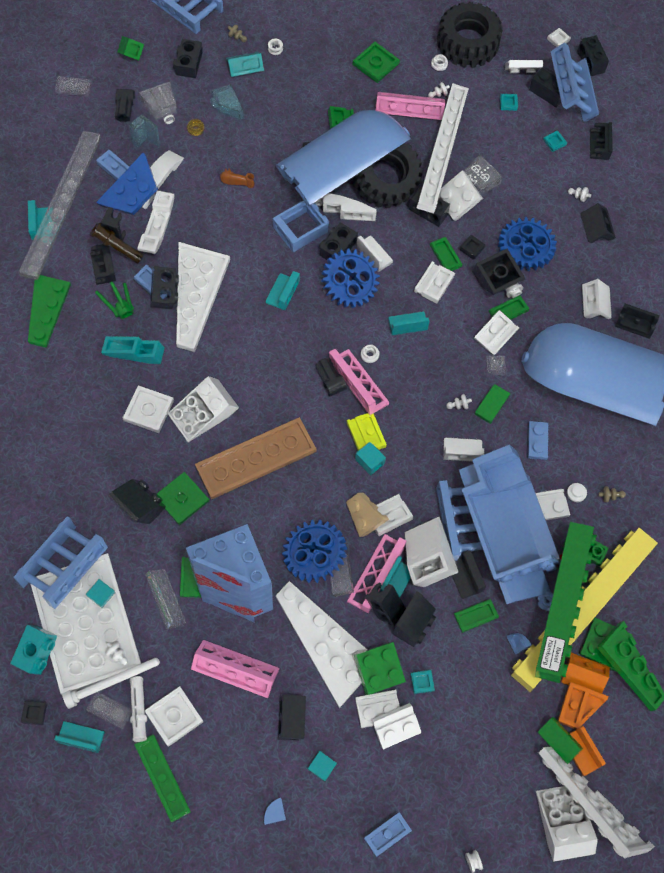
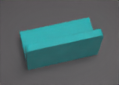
[226,52,264,77]
[28,200,53,240]
[266,271,300,310]
[388,312,430,335]
[379,556,411,597]
[54,721,105,753]

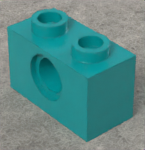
[10,625,57,675]

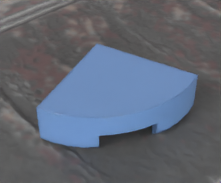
[507,633,532,654]
[264,798,286,825]

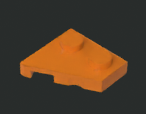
[557,682,609,730]

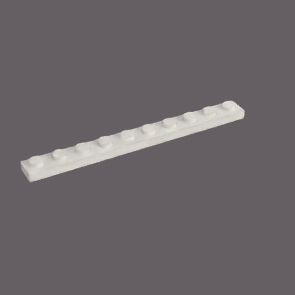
[417,84,469,214]

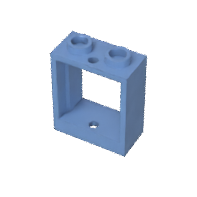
[273,200,329,252]

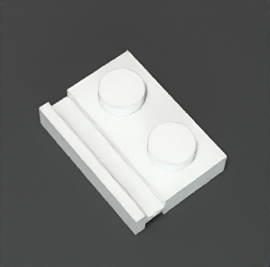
[505,60,543,73]
[414,261,455,304]
[474,310,519,355]
[536,489,570,520]
[375,494,413,536]
[355,690,400,728]
[371,703,421,749]

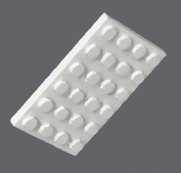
[31,553,141,695]

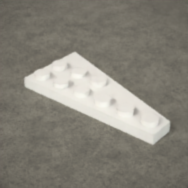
[176,242,230,352]
[276,581,367,709]
[539,747,655,858]

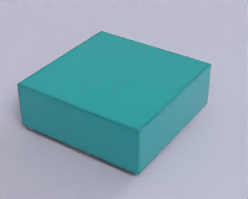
[500,94,518,111]
[543,130,567,152]
[86,579,116,608]
[411,670,435,694]
[308,751,337,782]

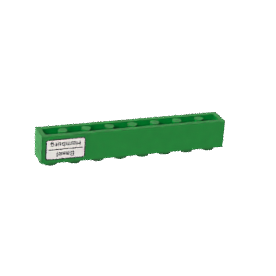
[535,522,597,683]

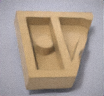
[346,493,389,537]

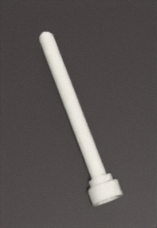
[62,658,160,709]

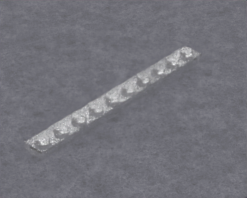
[19,131,101,280]

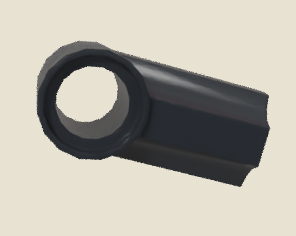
[115,89,135,122]
[316,358,347,397]

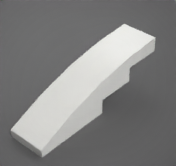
[314,193,376,221]

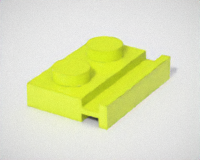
[347,413,387,451]

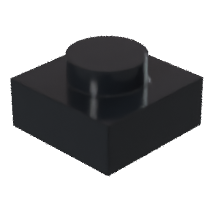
[460,235,485,260]
[21,701,47,725]

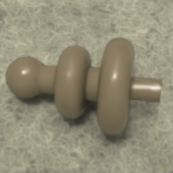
[227,25,247,42]
[599,486,626,503]

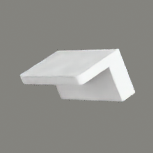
[357,235,393,272]
[582,279,611,319]
[444,438,484,461]

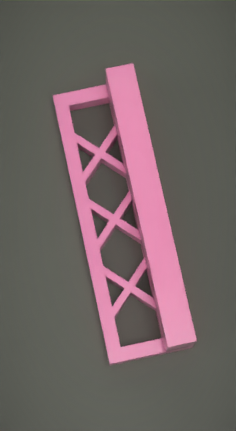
[376,92,445,120]
[329,349,389,415]
[347,534,407,613]
[191,640,280,698]

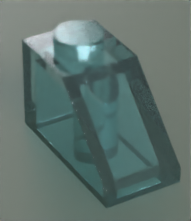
[210,84,244,121]

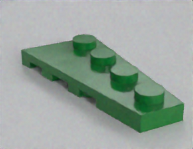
[28,274,71,348]
[597,621,664,711]

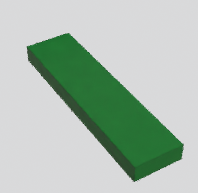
[134,734,191,823]

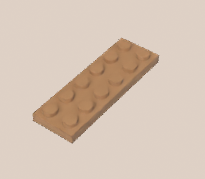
[195,417,316,500]

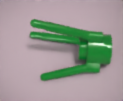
[95,282,134,319]

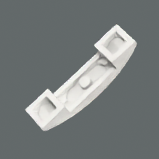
[142,150,184,209]
[137,191,174,254]

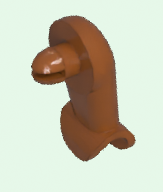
[220,168,254,188]

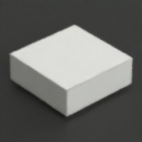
[547,28,571,47]

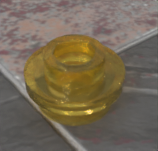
[187,119,205,136]

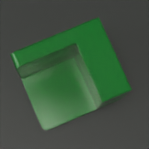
[117,36,144,60]

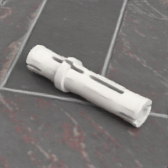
[130,676,147,742]

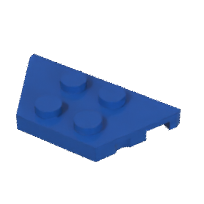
[97,153,158,215]

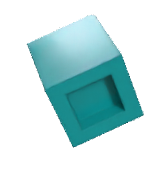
[355,442,386,476]

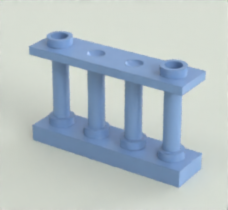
[151,0,223,34]
[551,42,599,122]
[436,480,483,561]
[14,516,108,609]

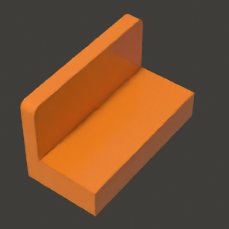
[562,653,610,694]
[570,726,606,776]

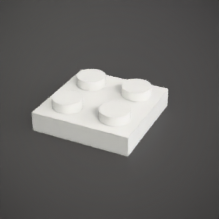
[439,170,483,221]
[123,386,174,433]
[145,686,203,747]

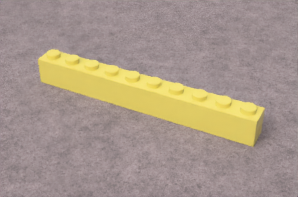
[511,528,658,692]

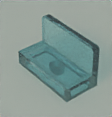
[130,114,161,149]

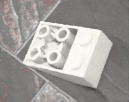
[168,376,239,442]
[405,517,458,587]
[536,786,598,862]

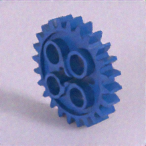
[498,217,557,271]
[321,248,380,308]
[282,520,347,583]

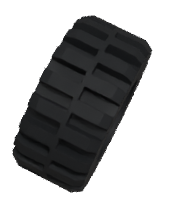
[437,2,503,68]
[352,143,423,208]

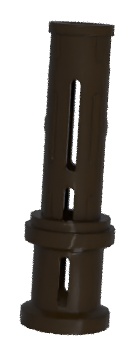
[90,222,143,264]

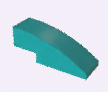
[101,336,165,364]

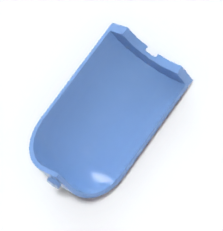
[276,110,411,206]
[521,323,664,426]

